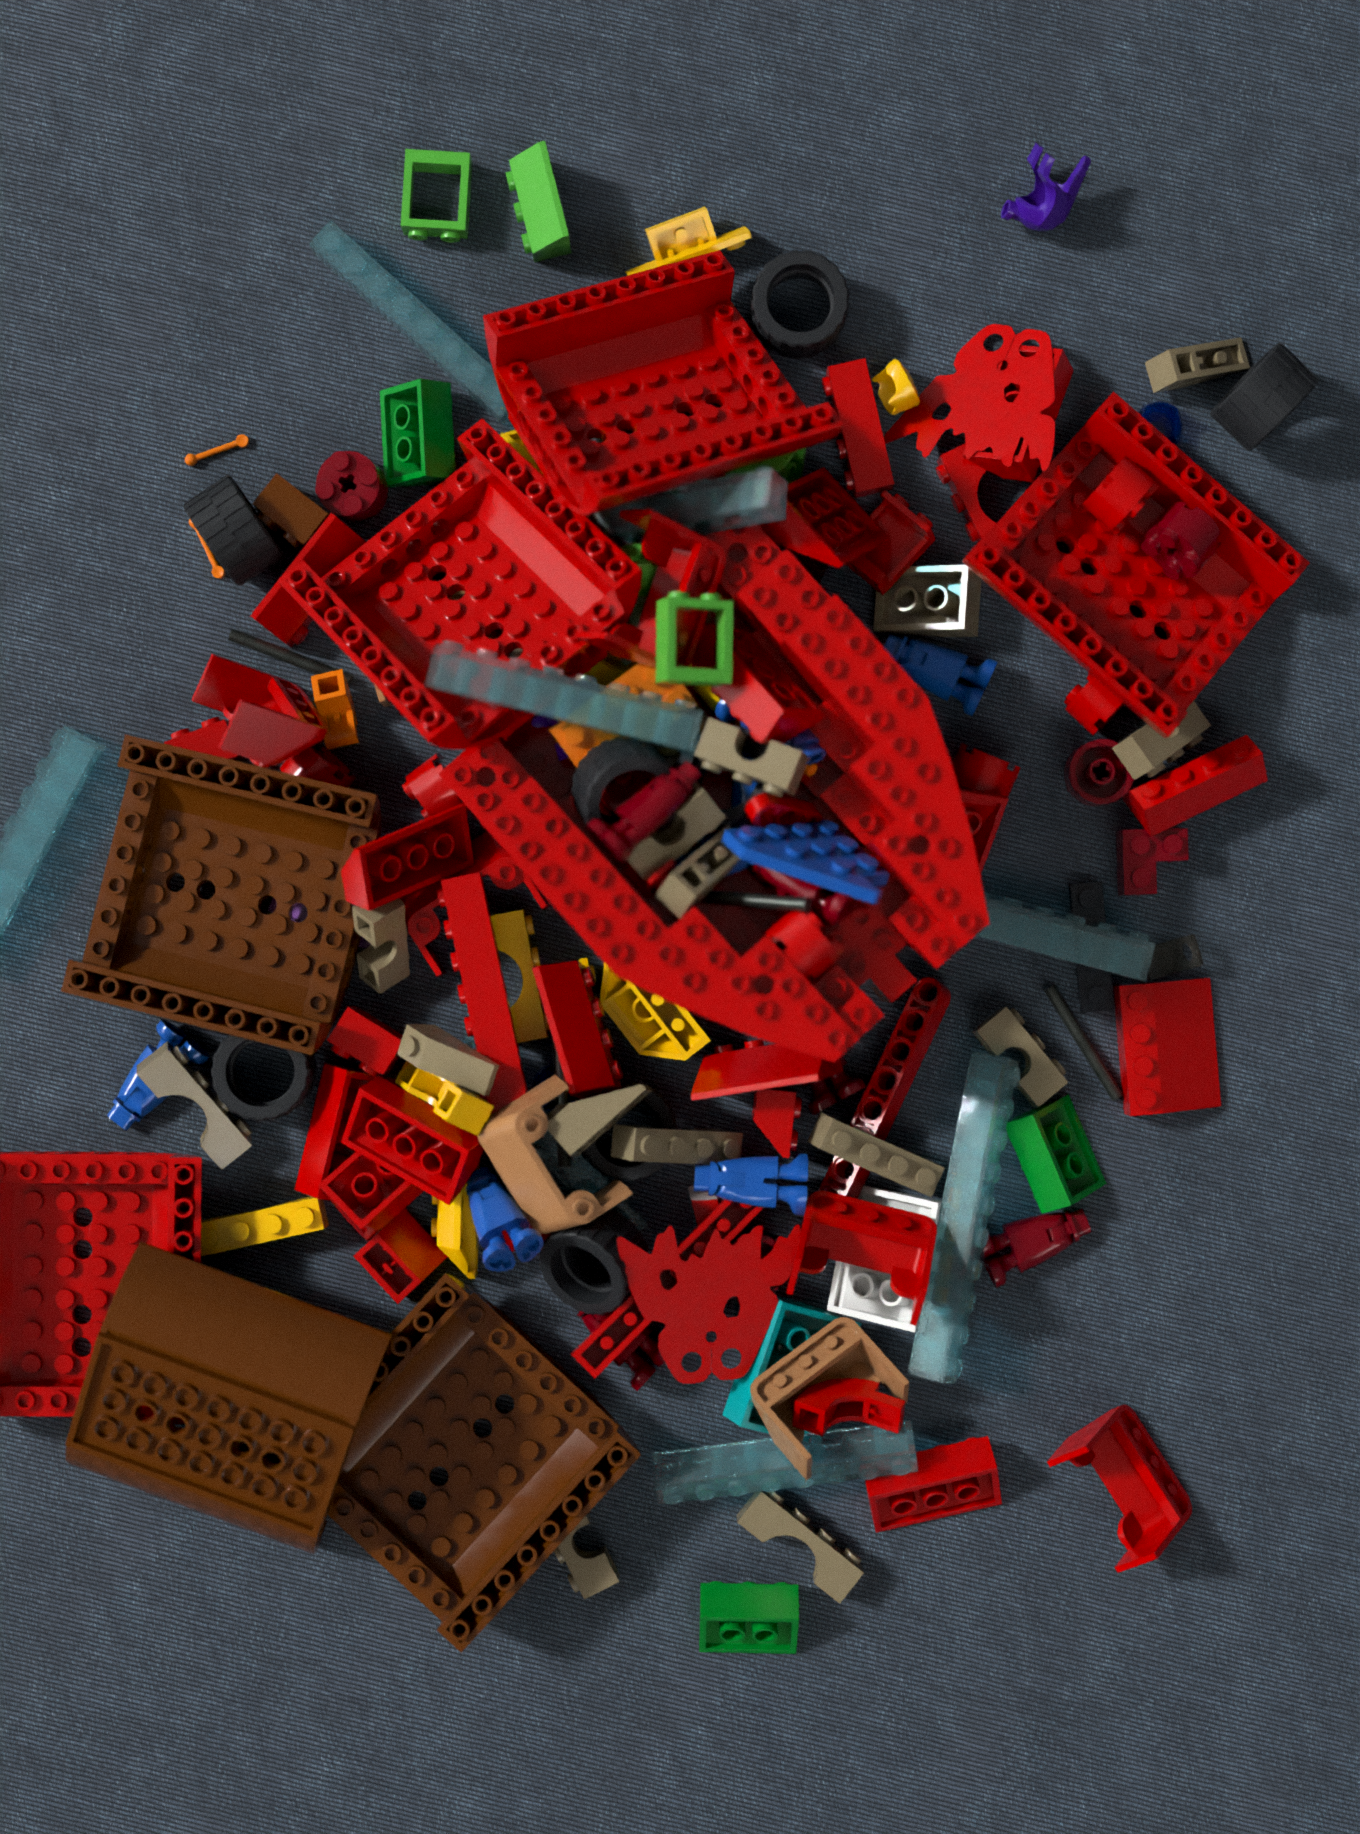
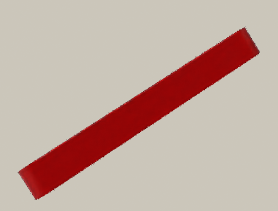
[818,977,951,1199]

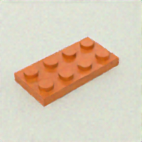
[548,663,697,768]

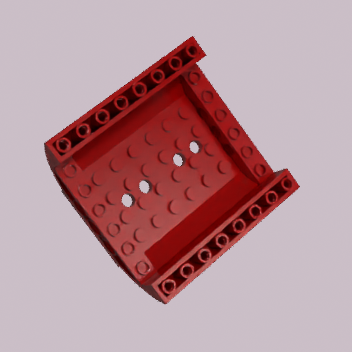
[483,250,844,515]
[962,391,1310,739]
[277,418,642,750]
[0,1151,202,1424]

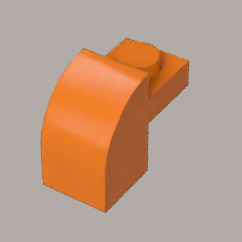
[311,669,359,750]

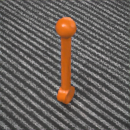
[185,434,249,466]
[189,519,226,579]

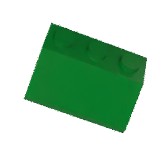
[380,378,456,487]
[1004,1094,1106,1214]
[699,1581,799,1654]

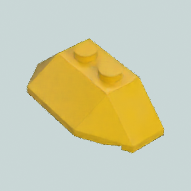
[600,963,711,1061]
[431,1161,480,1279]

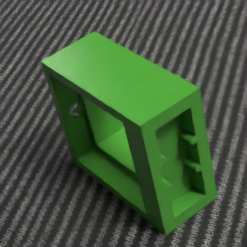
[401,149,473,243]
[655,592,733,687]

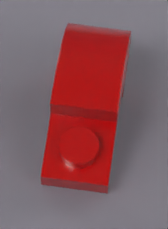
[792,1378,906,1437]

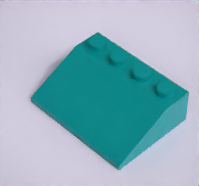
[722,1295,862,1446]

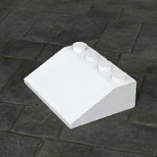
[827,1185,953,1332]

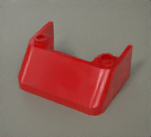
[577,509,726,668]
[191,653,329,768]
[400,832,550,977]
[786,1191,937,1326]
[1047,1404,1192,1573]

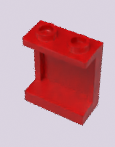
[846,490,936,596]

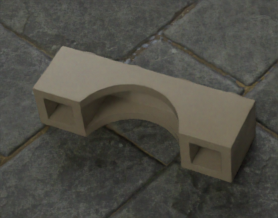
[137,1041,253,1170]
[807,1112,945,1198]
[611,1124,743,1164]
[736,1485,864,1604]

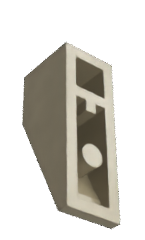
[1145,337,1250,393]
[654,825,742,919]
[397,1024,499,1096]

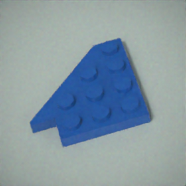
[721,820,890,905]

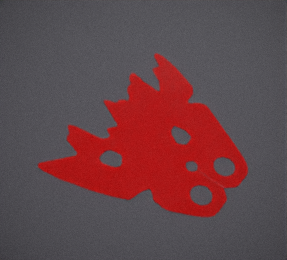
[884,324,1055,471]
[617,1225,800,1384]

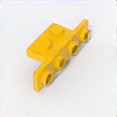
[625,207,752,276]

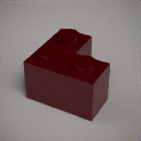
[1116,828,1189,896]

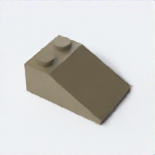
[873,565,981,637]
[547,1084,653,1156]

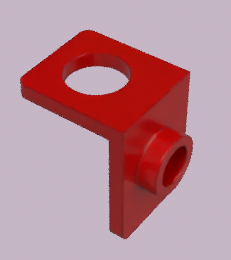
[623,859,676,899]

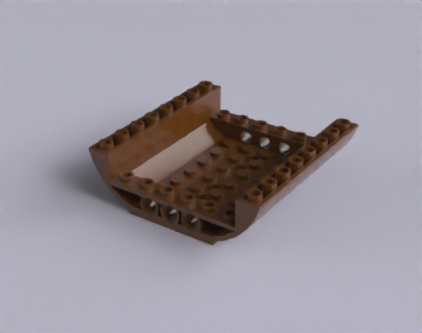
[61,734,381,1055]
[65,1242,392,1554]
[273,1273,641,1653]

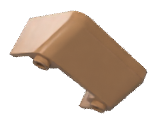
[477,1075,632,1234]
[750,1317,909,1481]

